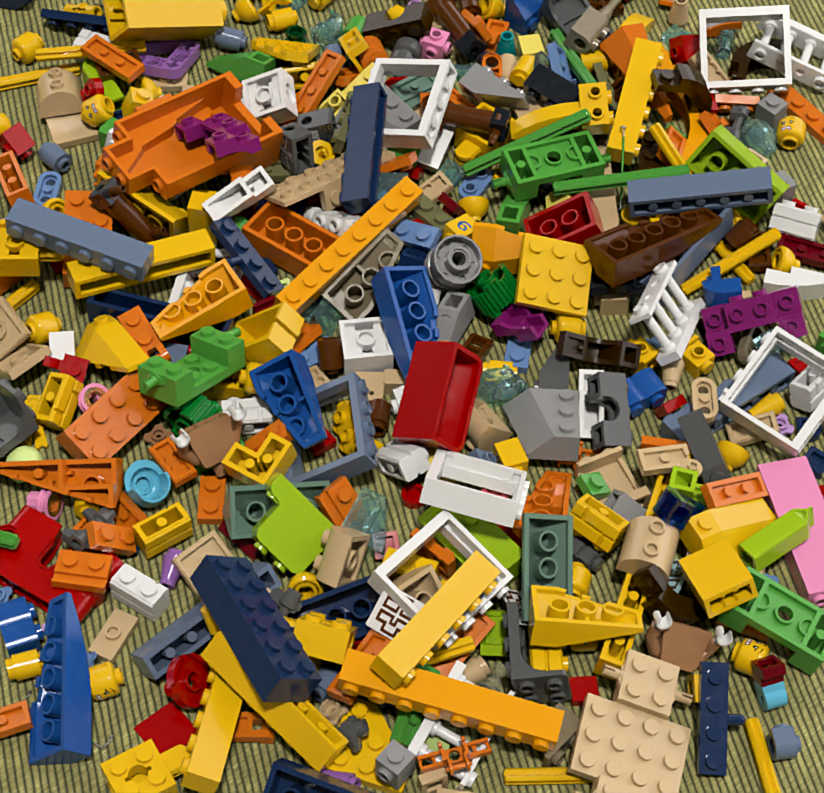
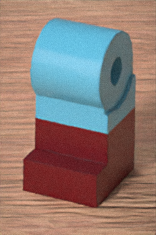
[751,654,788,711]

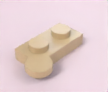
[635,443,703,477]

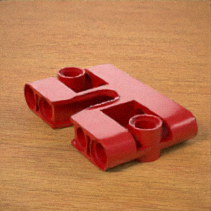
[0,505,124,623]

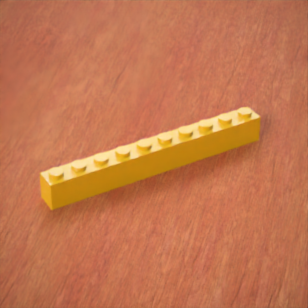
[593,453,692,681]

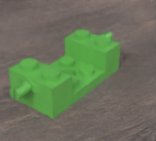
[491,130,611,202]
[138,326,246,408]
[717,566,824,675]

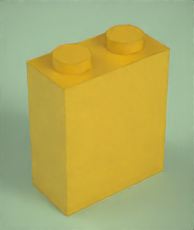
[678,538,759,619]

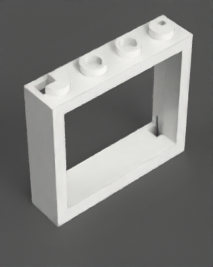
[698,5,792,96]
[367,58,458,149]
[718,326,824,458]
[419,448,530,528]
[367,509,514,652]

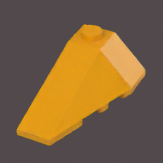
[472,222,524,274]
[150,258,254,341]

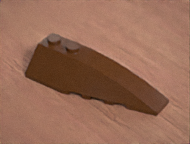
[584,207,723,288]

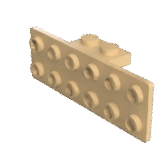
[262,148,396,211]

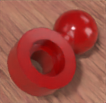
[80,78,104,102]

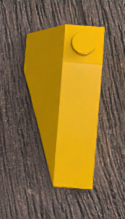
[76,314,149,373]
[679,498,776,556]
[528,585,644,647]

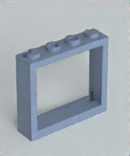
[276,372,378,484]

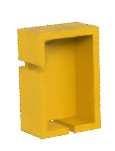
[234,301,305,370]

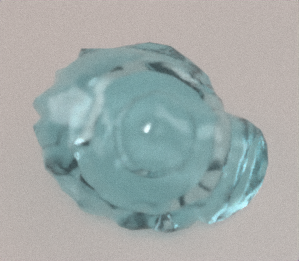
[309,9,343,46]
[740,118,778,157]
[478,364,528,404]

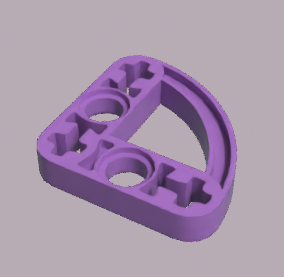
[139,39,200,79]

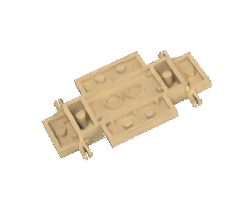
[567,649,693,793]

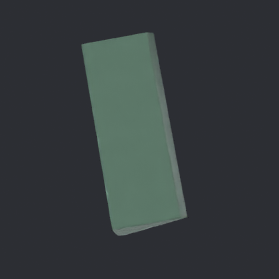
[222,480,330,539]
[521,513,573,622]

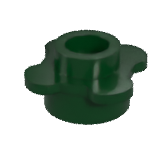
[285,25,307,43]

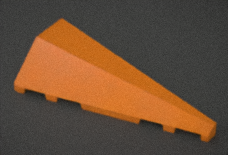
[599,23,673,122]
[0,458,123,509]

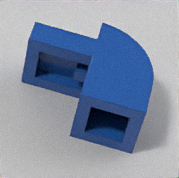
[702,266,742,307]

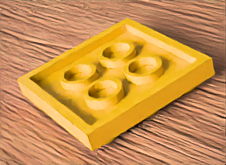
[514,233,592,319]

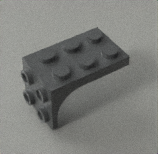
[540,0,614,54]
[0,378,39,458]
[503,601,573,704]

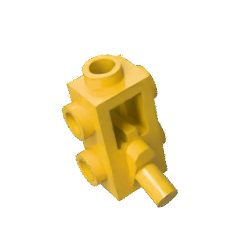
[332,400,384,454]

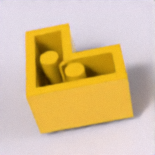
[187,189,218,243]
[221,432,298,485]

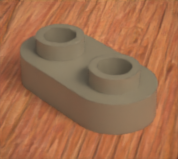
[736,326,766,366]

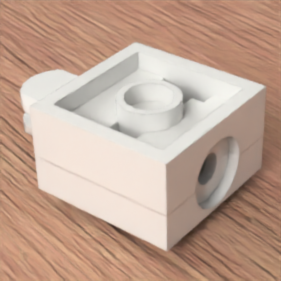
[241,67,298,125]
[339,317,394,375]

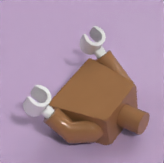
[170,403,247,477]
[645,611,733,673]

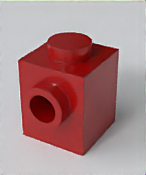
[669,34,700,66]
[0,122,36,161]

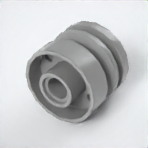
[423,234,483,293]

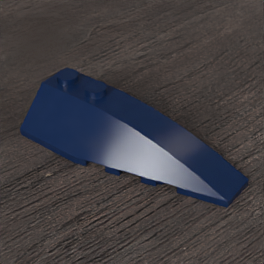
[287,575,380,639]

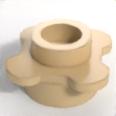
[319,698,349,726]

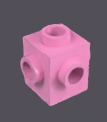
[419,27,452,59]

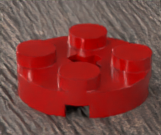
[164,653,210,710]

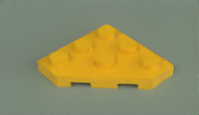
[251,37,320,66]
[325,698,410,793]

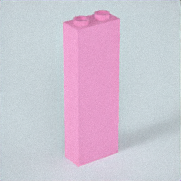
[756,456,824,607]

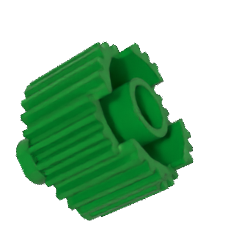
[465,263,517,319]
[162,393,223,437]

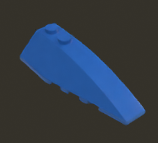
[371,266,439,381]
[29,592,92,766]

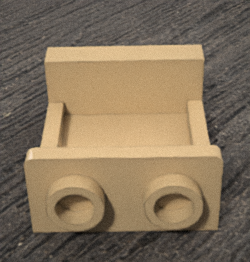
[574,446,651,508]

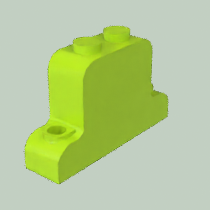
[251,473,334,574]

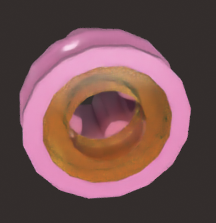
[78,383,108,413]
[26,488,64,520]

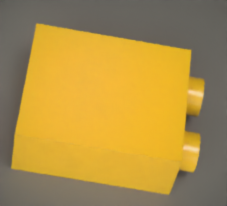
[103,0,227,42]

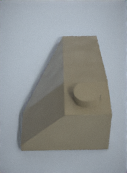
[320,227,404,320]

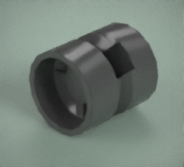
[389,37,422,77]

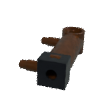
[426,0,488,62]
[421,95,511,148]
[88,177,170,243]

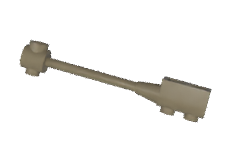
[563,0,622,54]

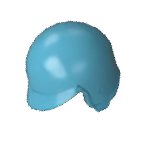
[124,459,171,508]

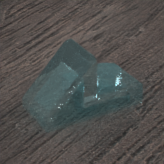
[300,298,342,337]

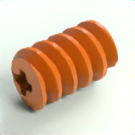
[358,35,389,69]

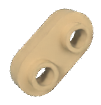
[690,377,719,424]

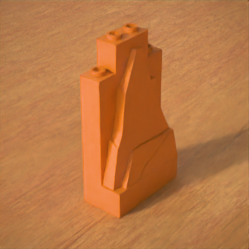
[101,71,283,200]

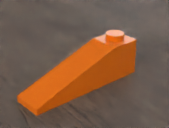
[512,470,572,541]

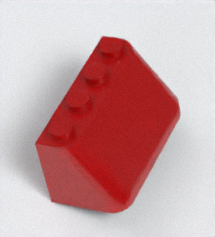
[392,341,483,452]

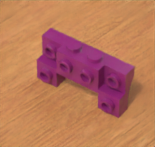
[174,113,262,158]
[700,285,808,357]
[490,303,549,342]

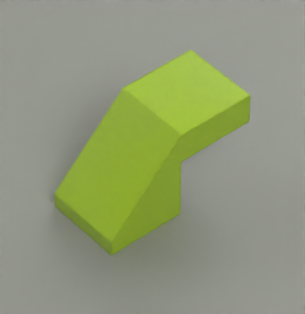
[668,466,708,512]
[479,610,507,656]

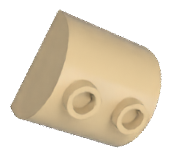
[36,67,83,119]
[465,398,514,451]
[615,516,680,582]
[313,525,371,588]
[392,564,442,604]

